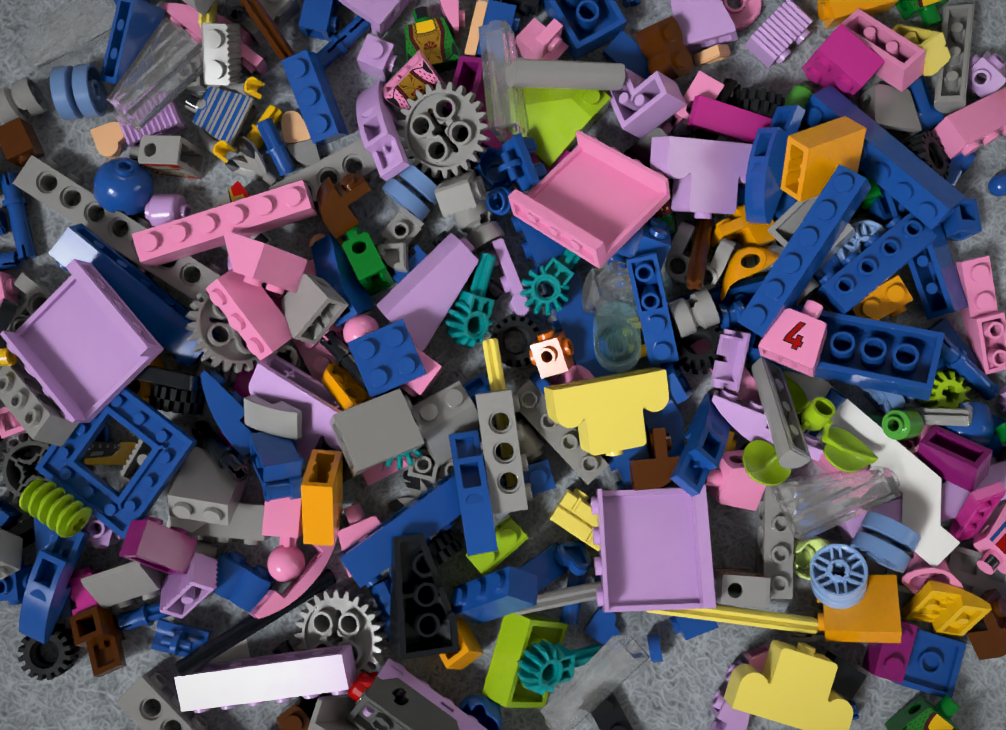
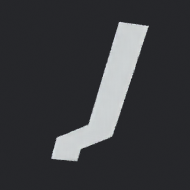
[783,371,960,568]

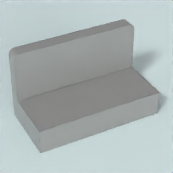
[308,694,360,730]

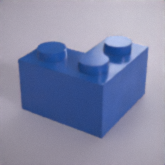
[616,217,671,269]

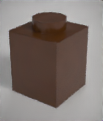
[0,117,45,167]

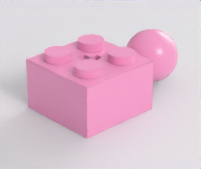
[343,314,445,398]
[262,474,306,582]

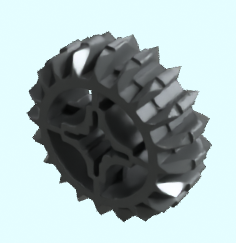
[0,433,58,504]

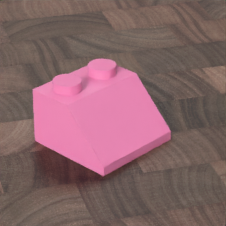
[224,231,307,295]

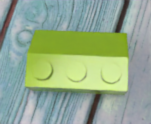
[482,612,568,708]

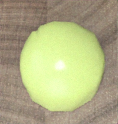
[793,535,830,580]

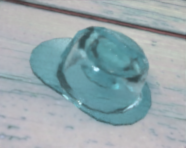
[593,301,641,373]

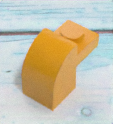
[710,205,777,249]

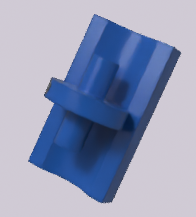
[497,133,547,192]
[151,618,212,657]

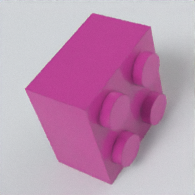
[801,23,885,99]

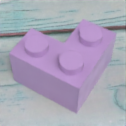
[606,68,686,139]

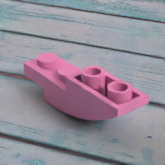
[161,2,269,76]
[956,255,1006,375]

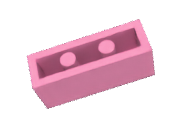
[842,9,926,92]
[930,87,1006,159]
[205,269,293,360]

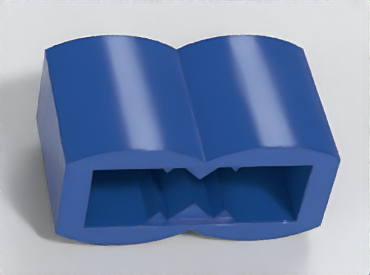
[213,551,276,612]

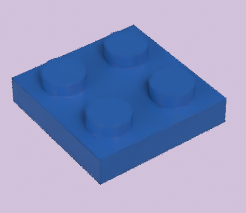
[347,319,427,398]
[892,628,966,698]

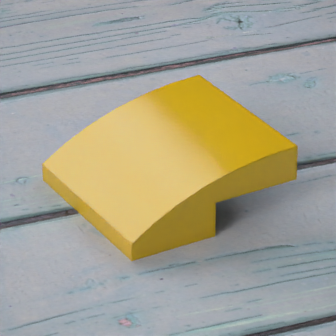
[902,580,992,637]

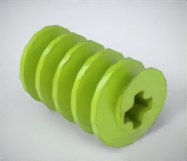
[19,478,93,538]

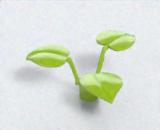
[742,372,878,486]

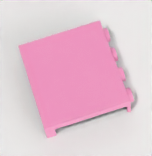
[508,130,670,269]

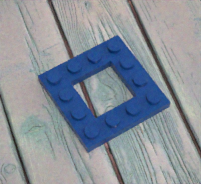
[35,386,198,540]

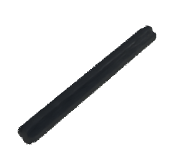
[175,569,336,677]

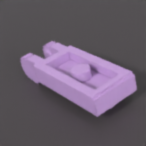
[488,238,530,317]

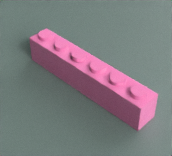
[132,180,318,268]

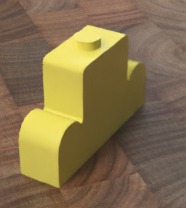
[544,367,669,456]
[724,640,853,730]

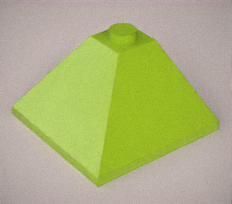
[489,87,611,169]

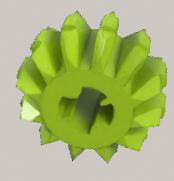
[918,371,971,408]

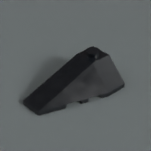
[390,533,459,660]

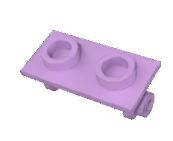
[710,329,751,392]

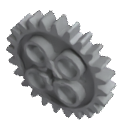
[397,81,491,179]
[185,285,274,374]
[295,587,387,676]

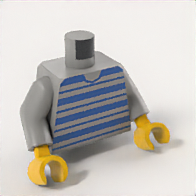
[185,76,265,163]

